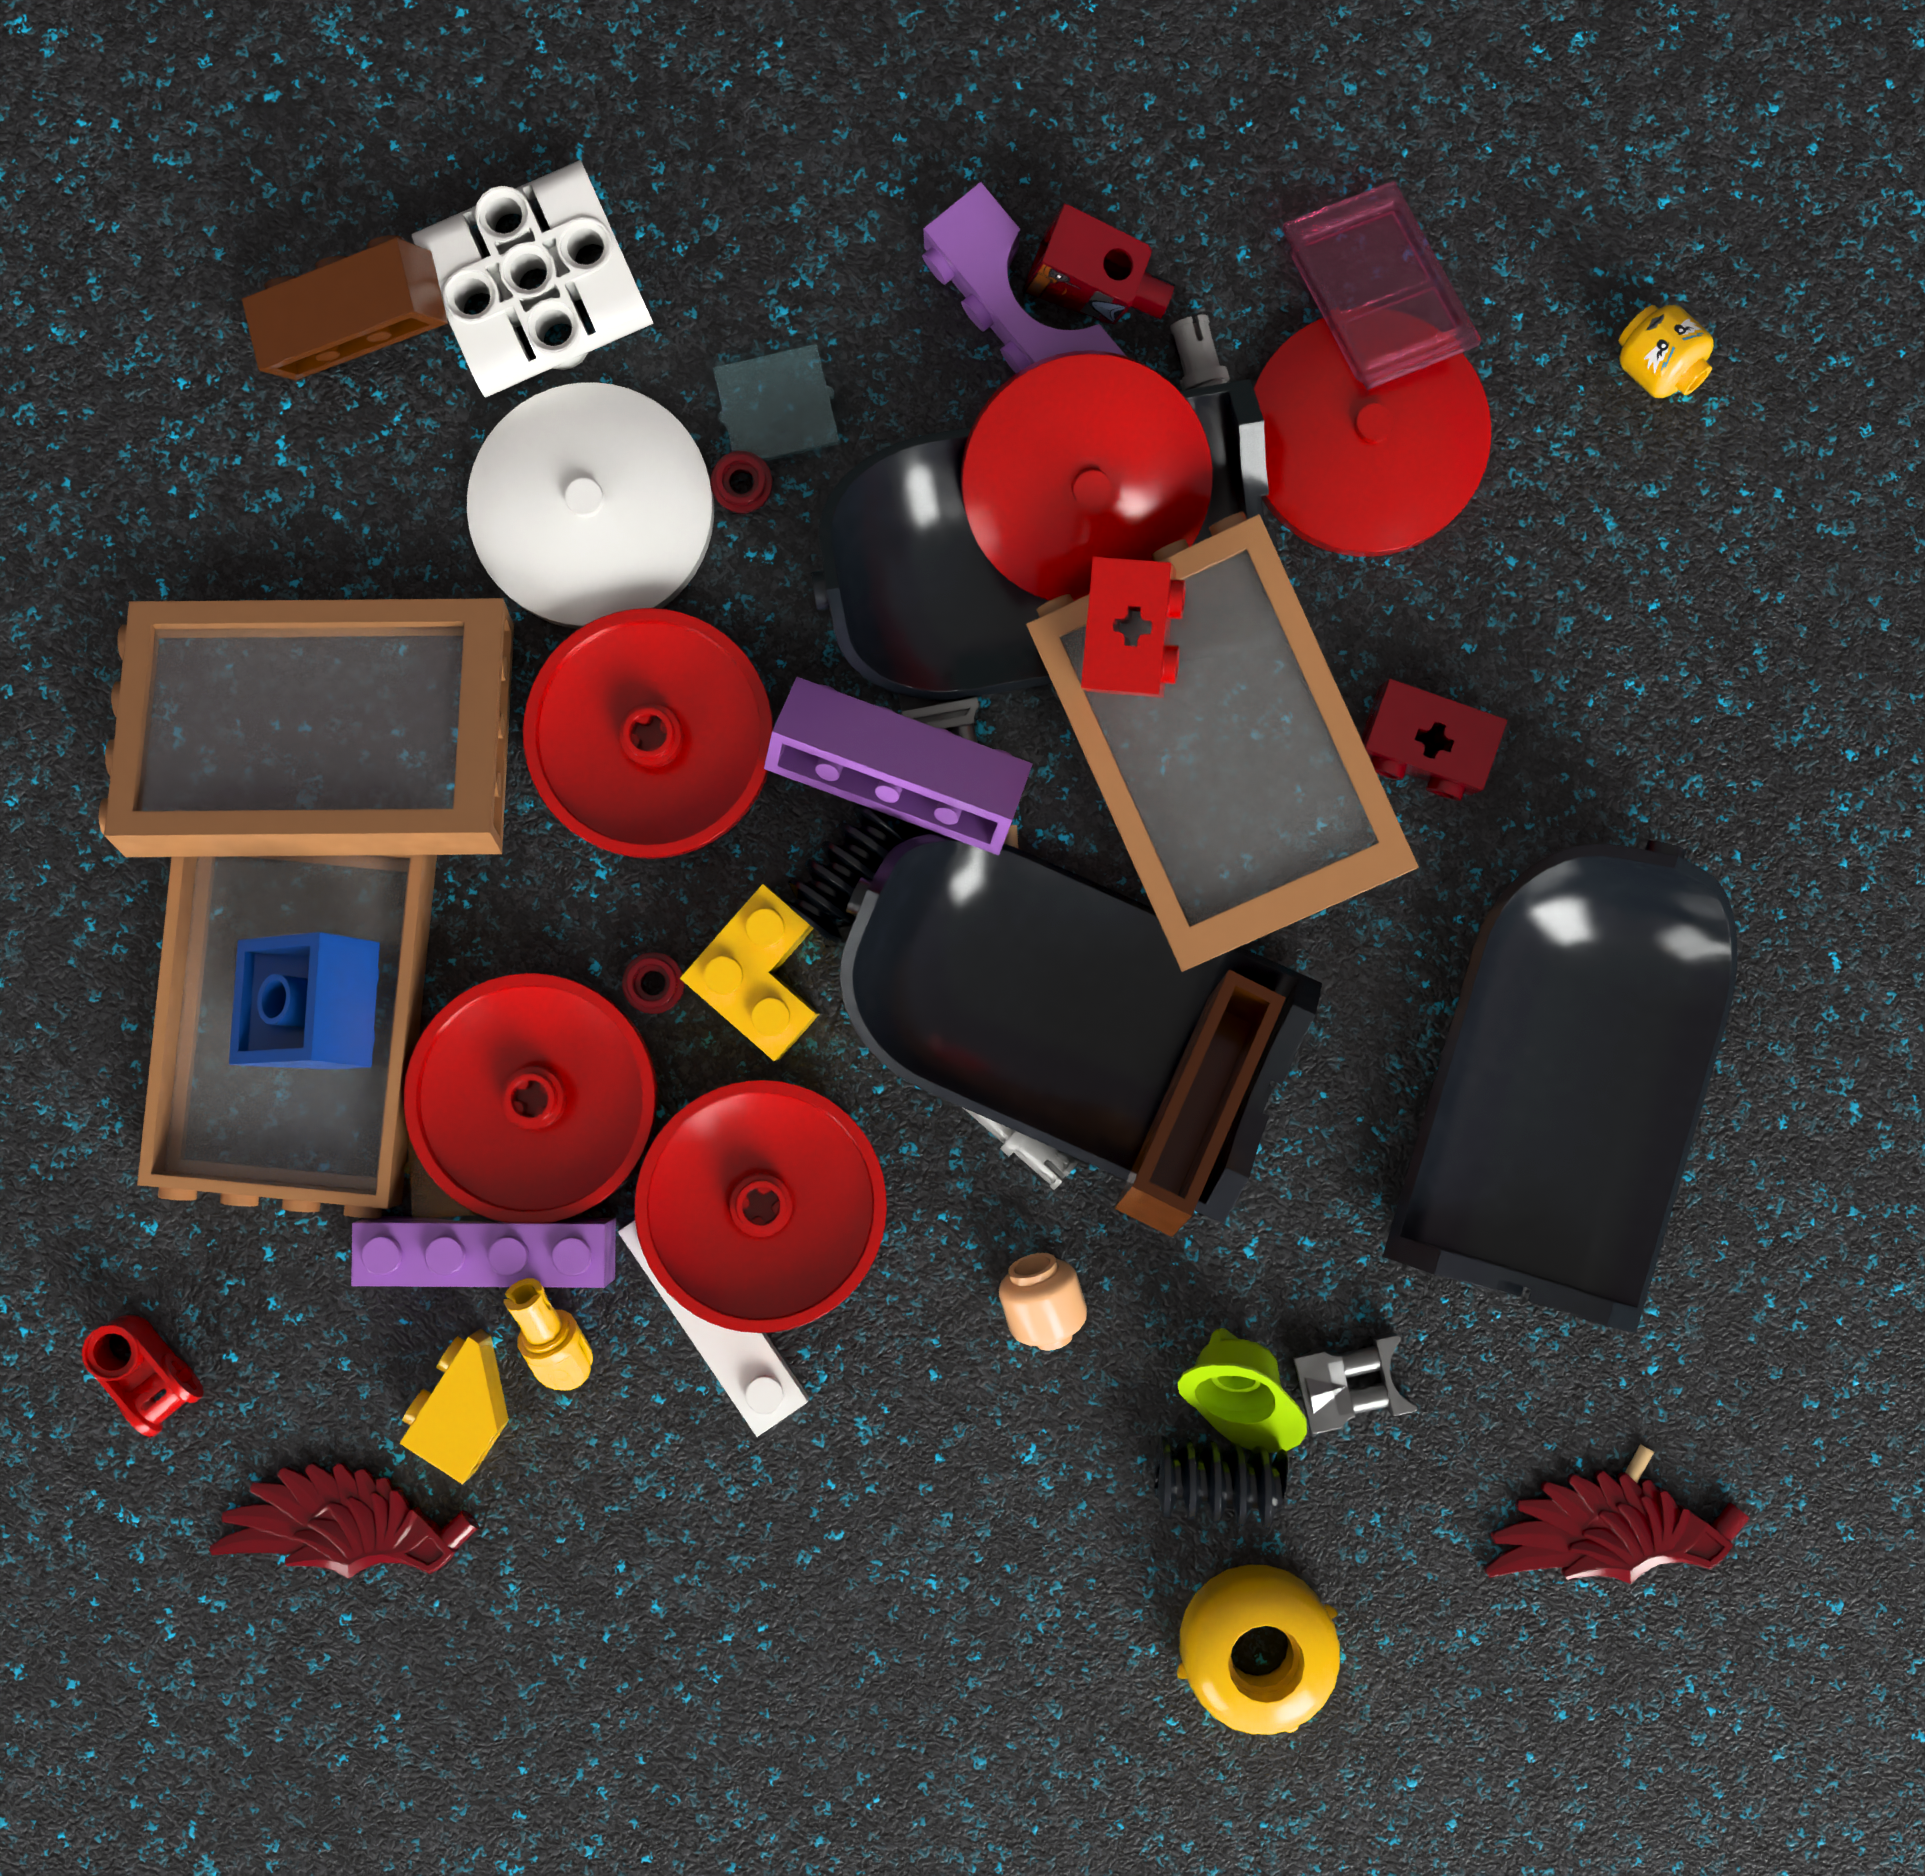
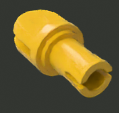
[504,1278,593,1390]

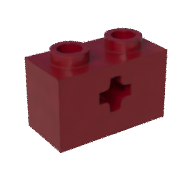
[1361,679,1508,801]

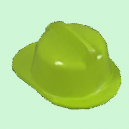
[1177,1328,1307,1453]

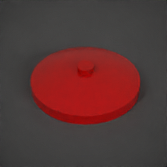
[1254,309,1491,557]
[961,350,1212,601]
[523,608,774,859]
[404,973,658,1223]
[635,1080,887,1333]

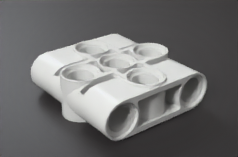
[412,160,654,397]

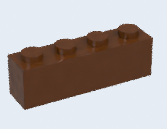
[1114,970,1286,1237]

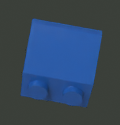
[229,932,380,1069]

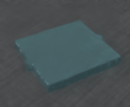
[713,344,840,461]

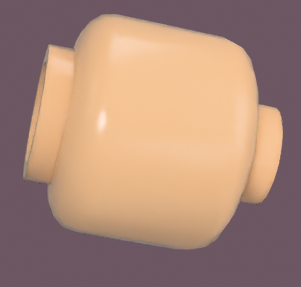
[999,1253,1087,1350]

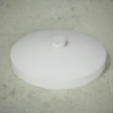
[467,382,714,629]

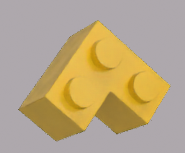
[680,884,820,1061]

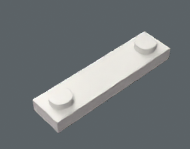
[618,1220,810,1437]

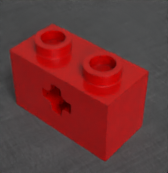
[1081,557,1186,698]

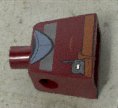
[1022,203,1175,324]

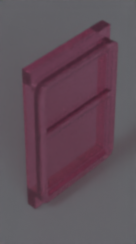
[1282,181,1482,390]

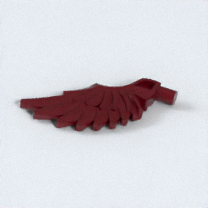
[209,1462,479,1579]
[1484,1469,1750,1584]

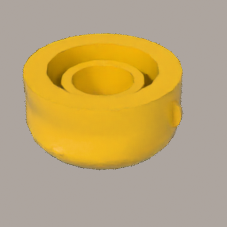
[1177,1565,1340,1734]

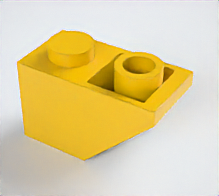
[400,1329,509,1484]

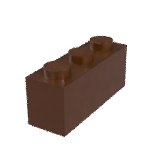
[242,235,448,381]

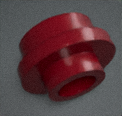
[711,451,773,514]
[622,952,685,1014]

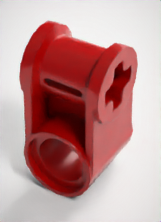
[82,1315,204,1437]

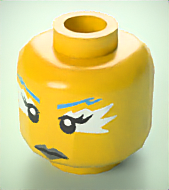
[1618,305,1714,398]

